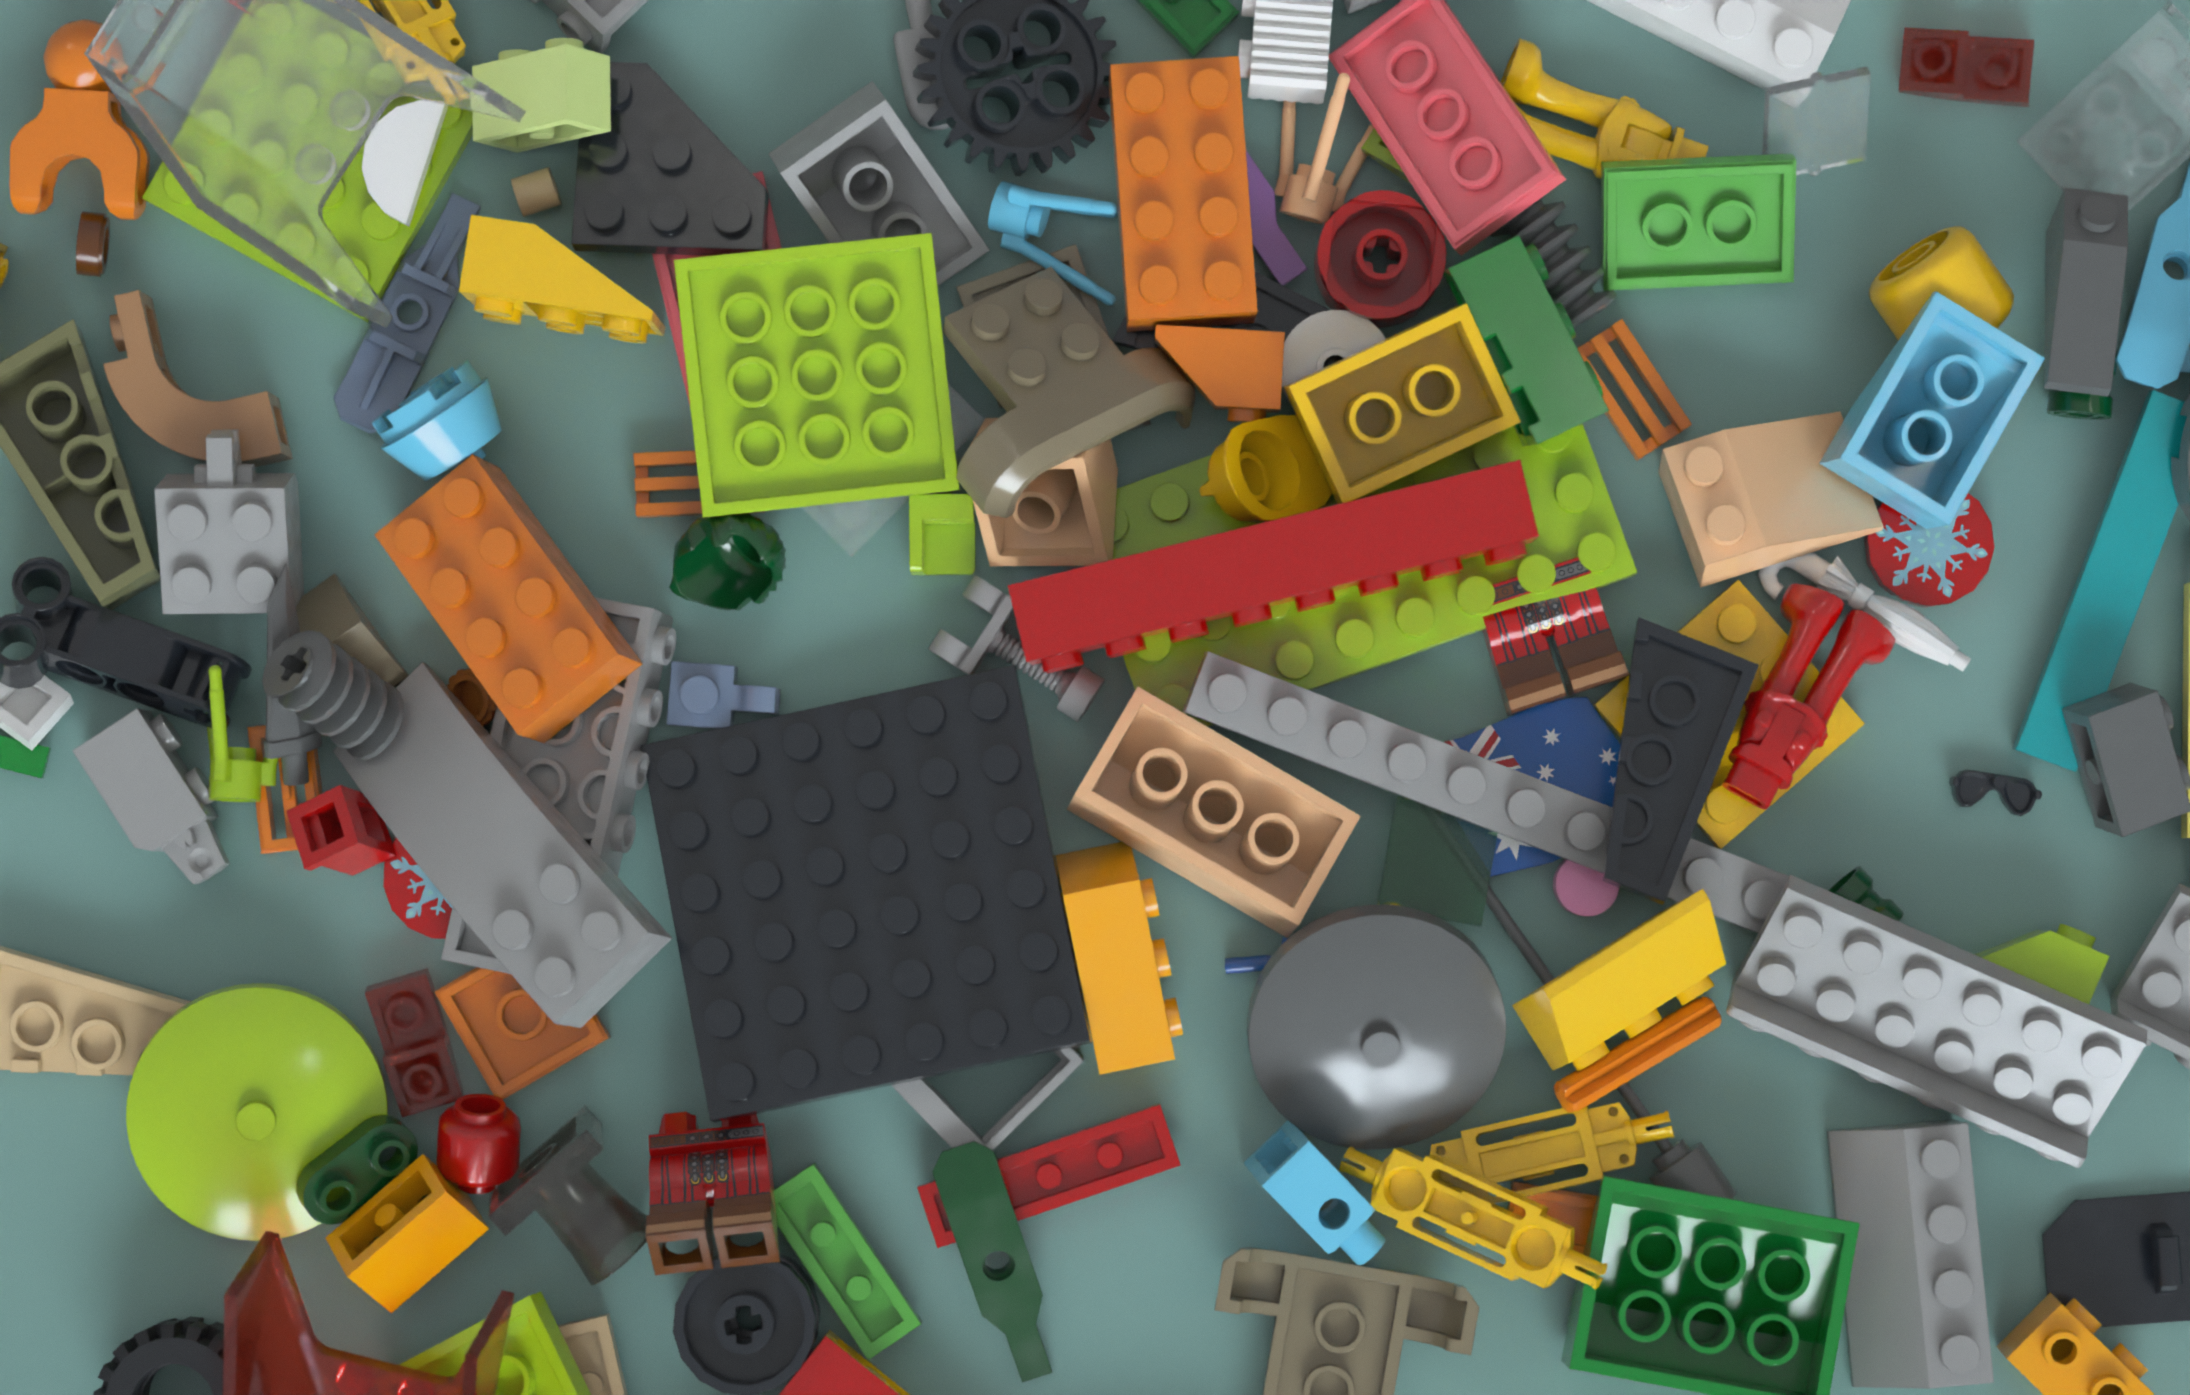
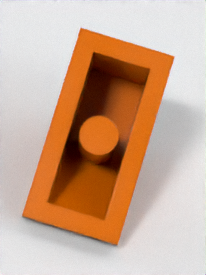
[1155,325,1285,423]

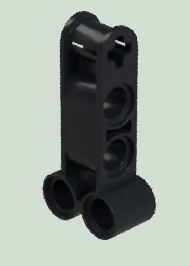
[0,557,252,728]

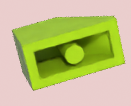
[1974,923,2110,1004]

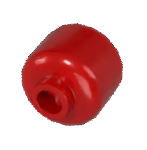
[436,1094,521,1194]

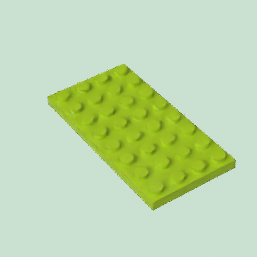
[1112,423,1637,727]

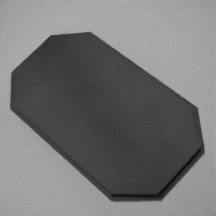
[2042,1191,2190,1327]

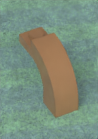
[103,290,293,467]

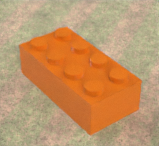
[1109,56,1258,332]
[374,454,643,743]

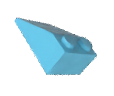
[1819,291,2045,529]

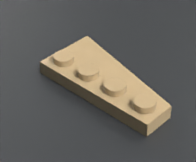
[0,946,191,1076]

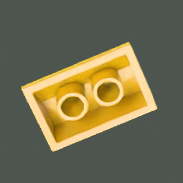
[1512,888,1726,1072]

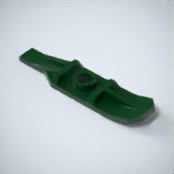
[932,1140,1053,1383]

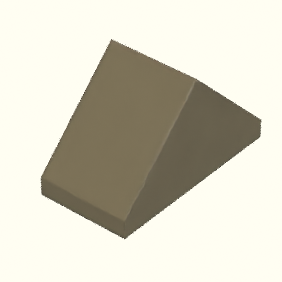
[296,574,409,687]

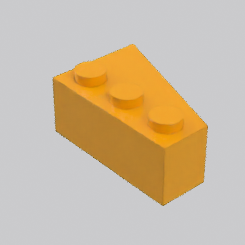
[1055,842,1183,1075]

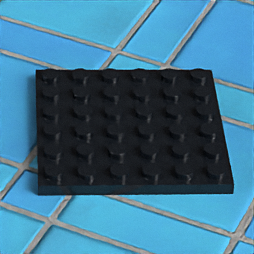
[641,665,1092,1122]

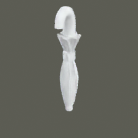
[1758,552,1971,672]

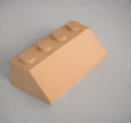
[1067,687,1361,938]

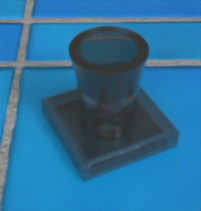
[488,1106,647,1285]

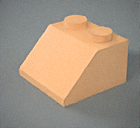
[971,418,1118,567]

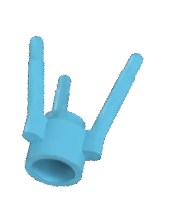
[988,181,1118,306]

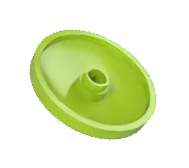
[126,983,388,1241]

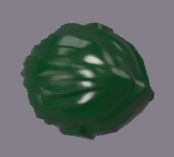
[669,513,786,611]

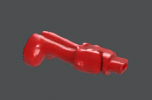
[1722,583,1896,809]

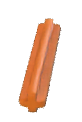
[1553,997,1722,1113]

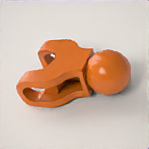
[9,19,150,220]

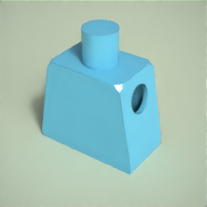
[1243,1120,1385,1265]

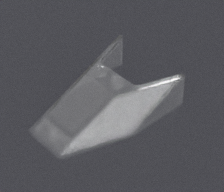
[84,0,526,328]

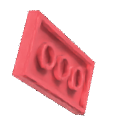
[1329,0,1566,256]

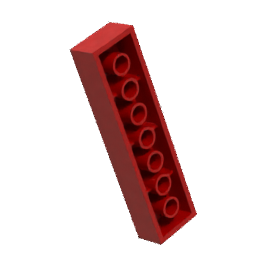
[1008,460,1539,674]

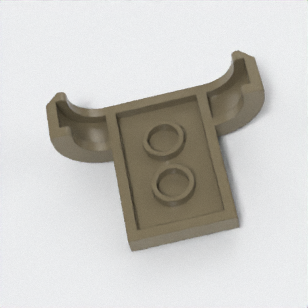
[943,267,1196,518]
[1214,1247,1479,1395]

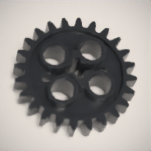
[913,0,1117,176]

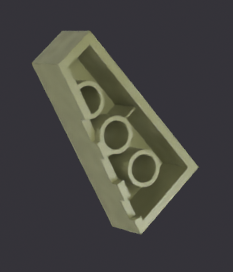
[0,319,160,610]

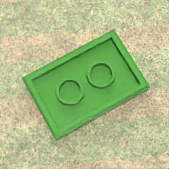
[1601,153,1796,291]

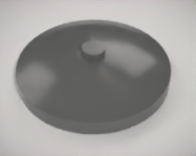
[1247,904,1506,1150]

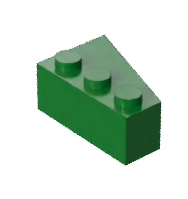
[1443,235,1609,446]

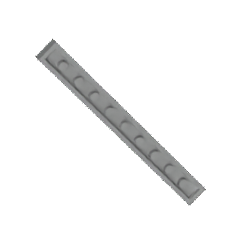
[1182,651,1789,933]

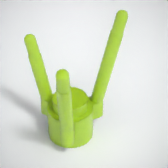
[206,665,279,802]

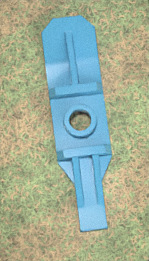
[2115,160,2190,389]

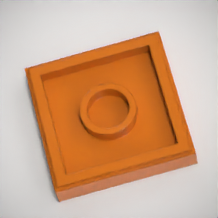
[434,967,611,1100]

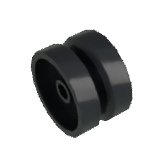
[673,1245,821,1395]

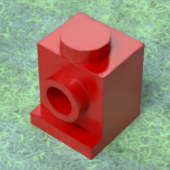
[286,785,396,876]

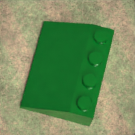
[1561,1175,1860,1395]

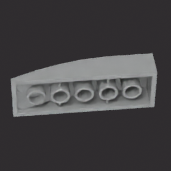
[333,662,672,1028]

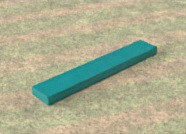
[2012,390,2187,772]

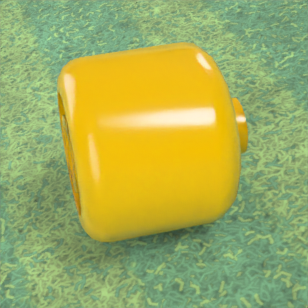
[1869,226,2014,341]

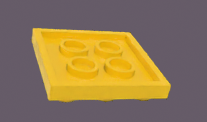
[1593,579,1865,849]

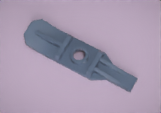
[333,193,482,434]

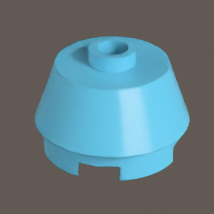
[371,359,502,481]

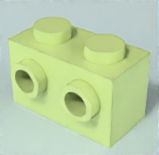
[472,38,611,153]

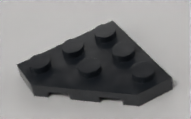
[571,62,769,256]

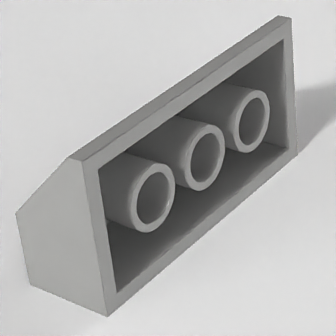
[1827,1119,1994,1389]

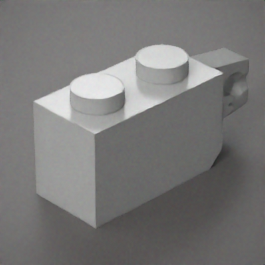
[72,708,230,884]

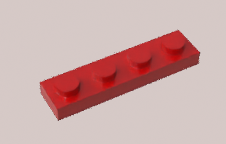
[917,1103,1181,1248]

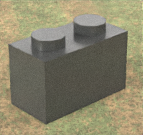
[2062,683,2190,837]

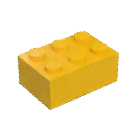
[1283,303,1521,504]

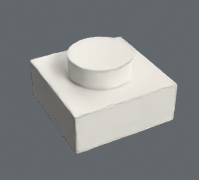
[0,658,74,751]

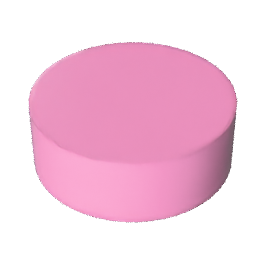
[1553,859,1619,916]

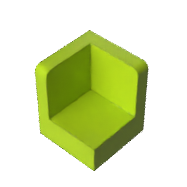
[909,494,976,576]

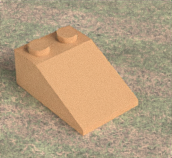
[1659,411,1884,588]

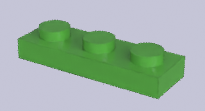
[774,1163,922,1360]

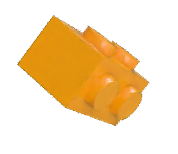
[325,1154,489,1313]
[1996,1292,2154,1395]

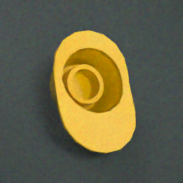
[1199,415,1332,522]

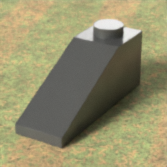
[2044,187,2128,397]

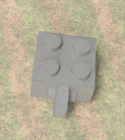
[154,429,304,614]

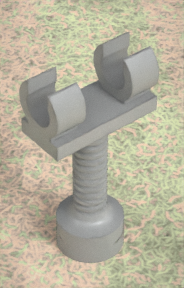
[928,575,1105,722]

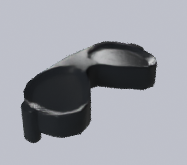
[1949,769,2042,816]

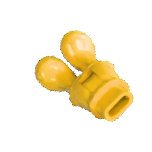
[1500,38,1708,179]

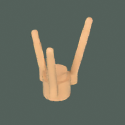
[1274,73,1374,225]

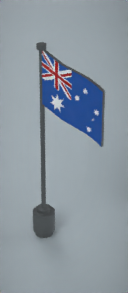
[1415,697,1737,1199]

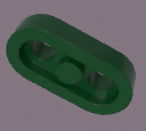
[296,1115,418,1225]

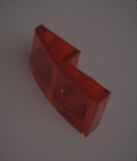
[1898,27,2035,107]
[364,968,464,1118]

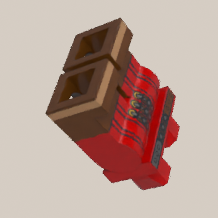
[1482,557,1629,716]
[646,1111,780,1276]

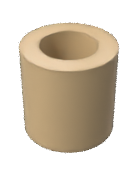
[511,167,562,217]

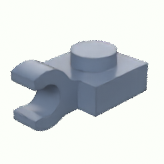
[667,661,781,729]

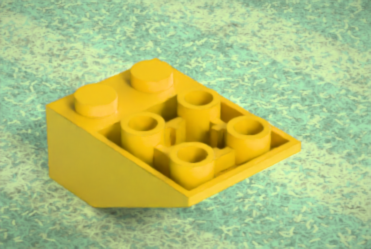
[459,215,665,344]

